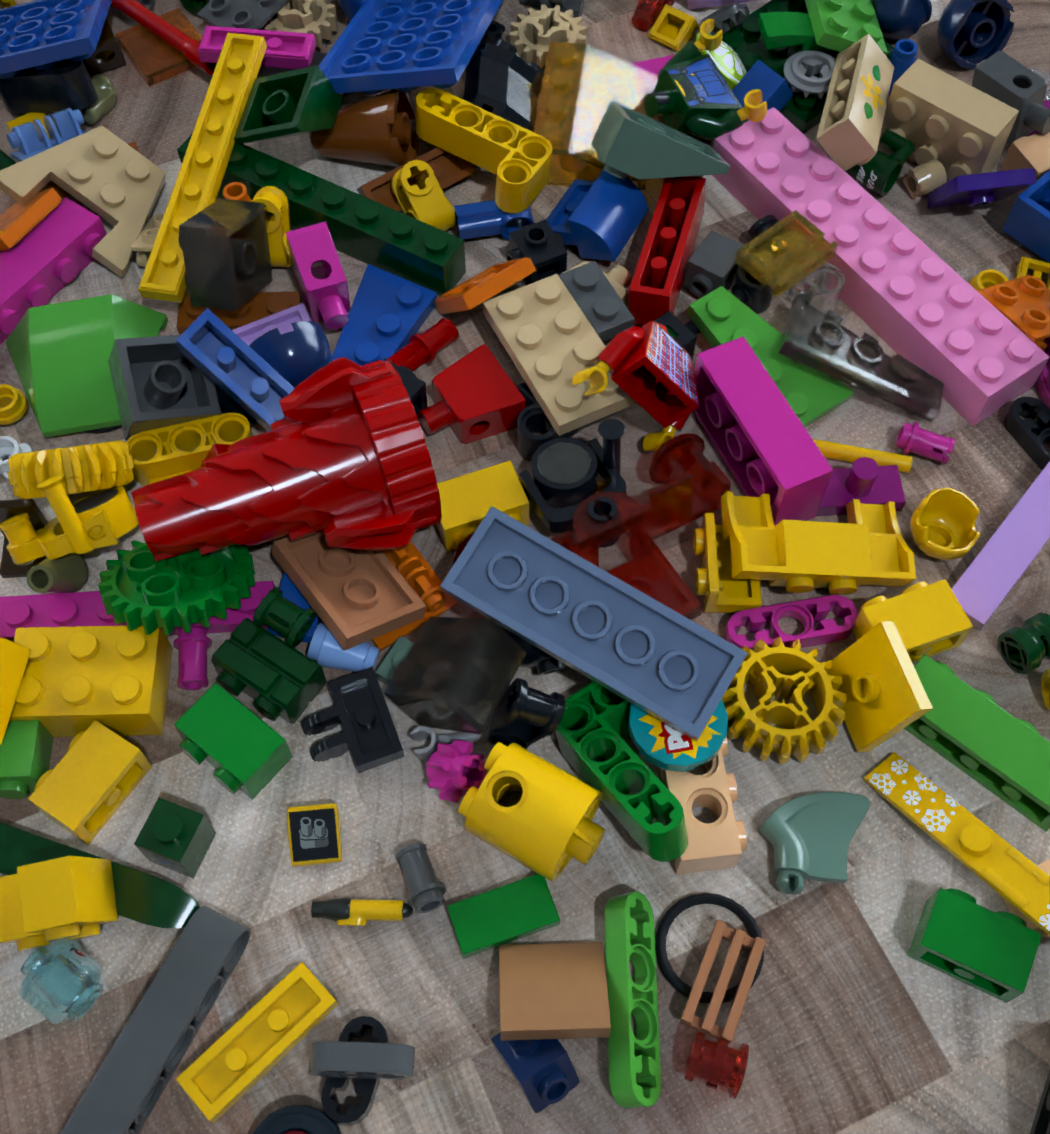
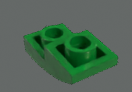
[758,11,835,52]

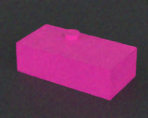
[692,336,833,526]

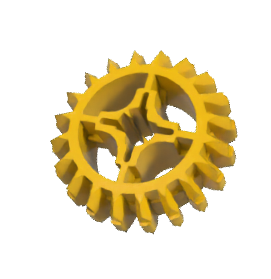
[7,440,135,499]
[722,636,847,765]

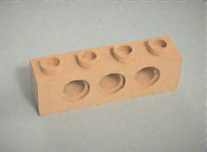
[657,735,747,874]

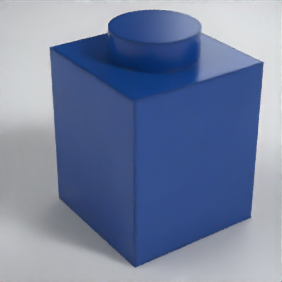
[732,59,793,112]

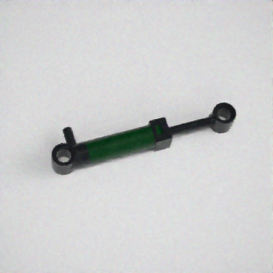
[517,257,778,462]

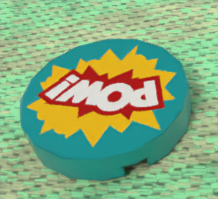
[628,699,728,772]

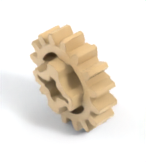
[262,0,338,48]
[510,4,587,71]

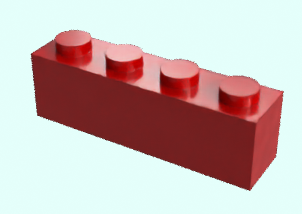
[629,176,706,325]

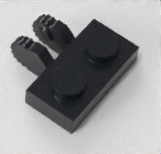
[301,667,405,773]

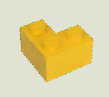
[0,856,118,951]

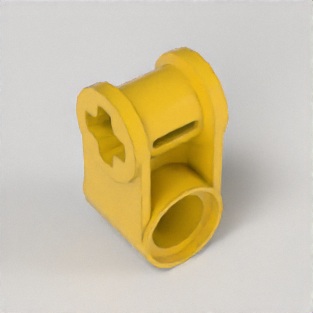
[391,160,456,231]
[245,186,292,268]

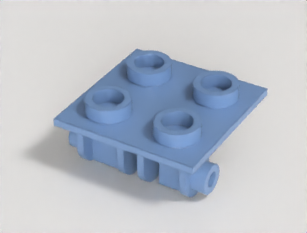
[6,108,87,161]

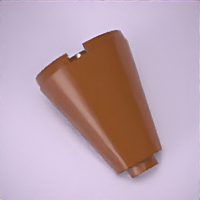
[310,89,419,167]

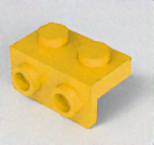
[693,513,762,613]

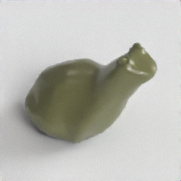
[83,74,117,125]

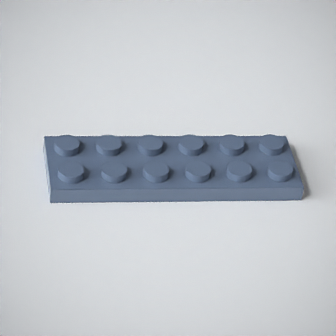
[440,506,748,742]

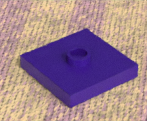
[927,168,1036,208]

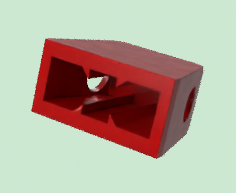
[418,344,526,444]

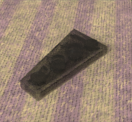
[778,290,944,422]

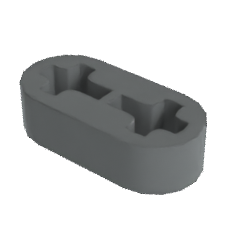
[308,1041,415,1080]

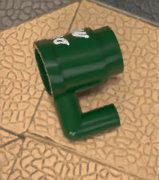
[845,129,915,197]

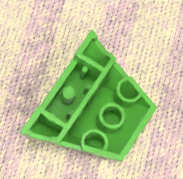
[5,294,168,438]

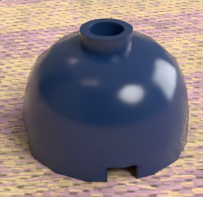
[937,0,1014,69]
[249,321,332,388]

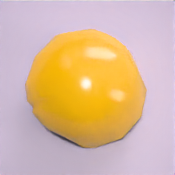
[910,487,980,560]

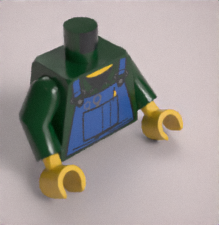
[644,19,767,141]

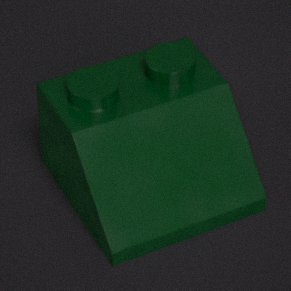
[234,65,343,144]

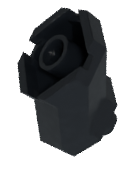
[462,39,545,133]

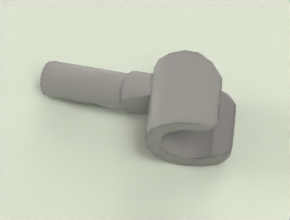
[410,726,480,761]

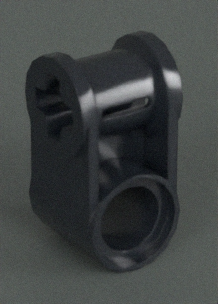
[487,678,565,749]

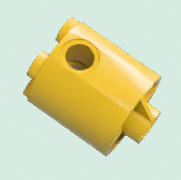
[458,742,606,882]

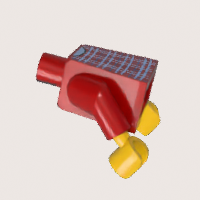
[572,321,699,458]

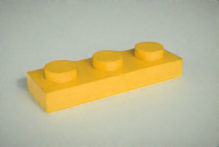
[176,962,339,1123]

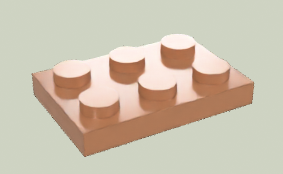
[272,531,426,650]

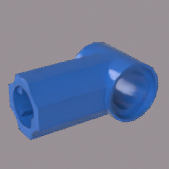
[454,200,534,240]

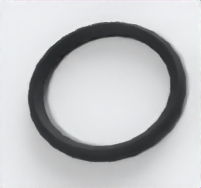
[655,893,764,1003]

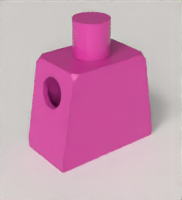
[286,221,351,330]

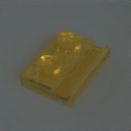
[735,210,838,297]

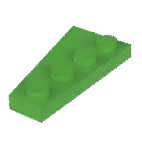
[686,286,855,428]

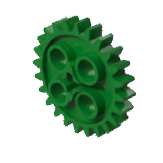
[98,540,255,636]

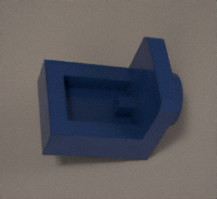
[491,1033,580,1113]

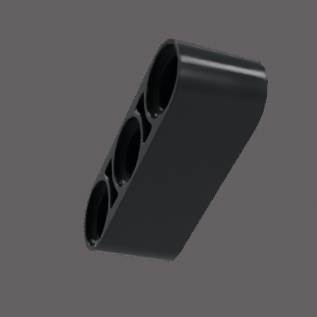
[0,59,99,113]

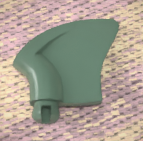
[759,792,870,895]

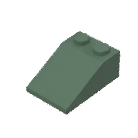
[591,100,731,180]

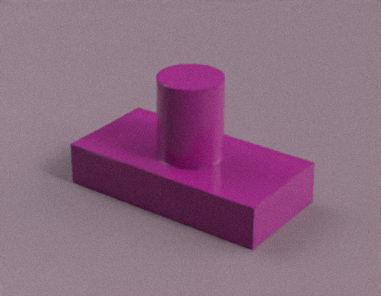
[816,457,906,516]

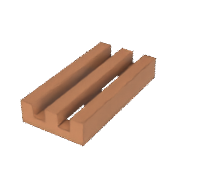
[679,920,767,1044]

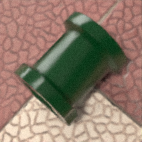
[253,587,317,648]

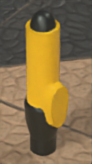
[311,898,413,926]

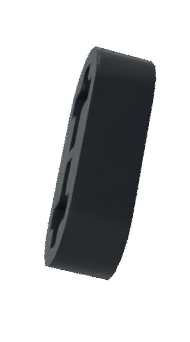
[321,1016,390,1126]

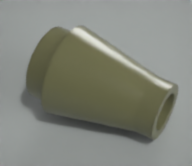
[27,552,88,593]

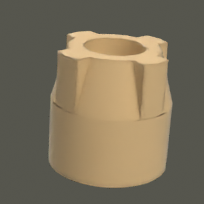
[903,159,947,199]

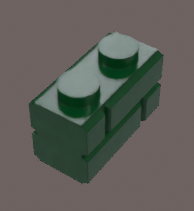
[211,618,326,724]

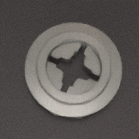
[783,50,836,99]

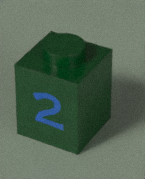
[134,798,216,879]

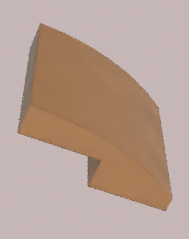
[499,942,611,1041]

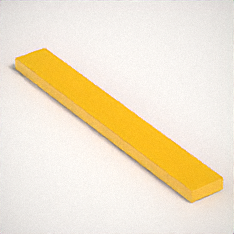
[138,33,267,303]

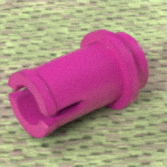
[895,421,955,465]
[174,628,212,690]

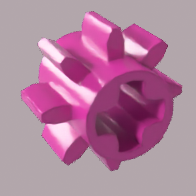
[426,739,487,803]

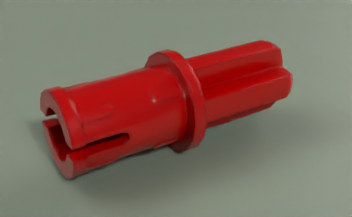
[387,318,459,371]

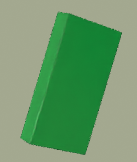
[447,874,560,959]

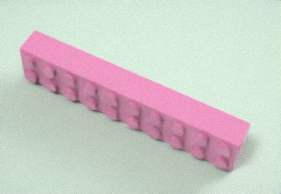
[712,107,1050,426]

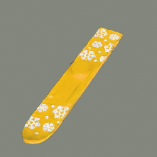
[864,752,1050,936]

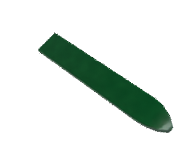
[0,822,200,928]

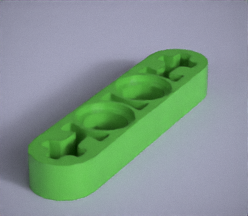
[605,892,661,1109]

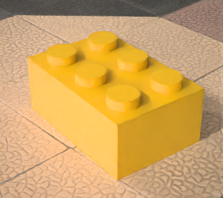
[9,625,173,737]

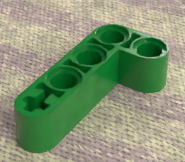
[555,682,688,862]

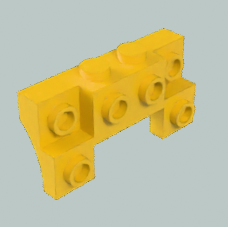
[721,491,916,595]

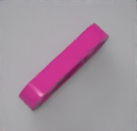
[724,595,858,650]

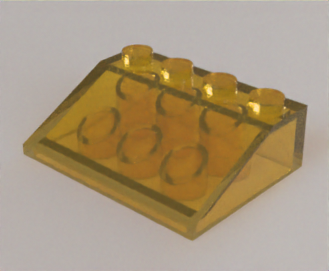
[534,42,658,190]

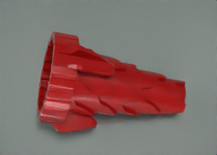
[131,357,442,561]

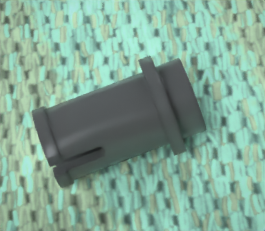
[396,843,446,913]

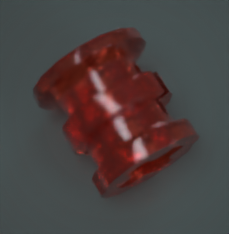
[684,1031,749,1099]

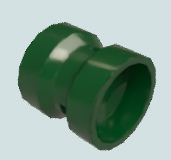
[998,612,1050,675]

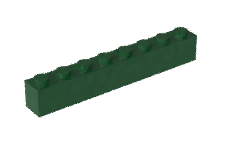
[177,134,466,296]

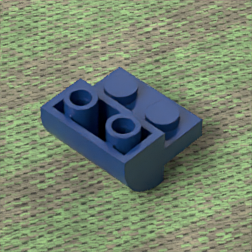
[546,169,649,261]

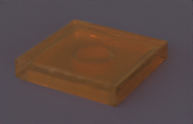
[115,8,202,86]

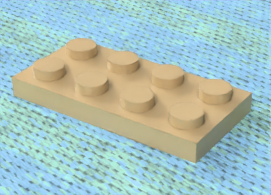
[483,274,636,436]

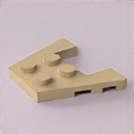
[0,125,166,278]

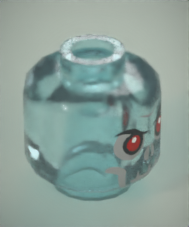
[20,942,104,1024]

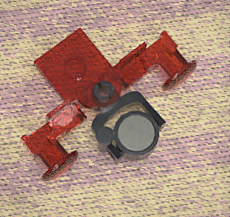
[453,419,731,620]

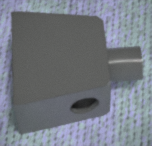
[972,50,1050,144]

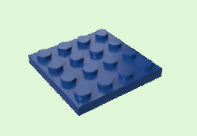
[0,0,112,79]

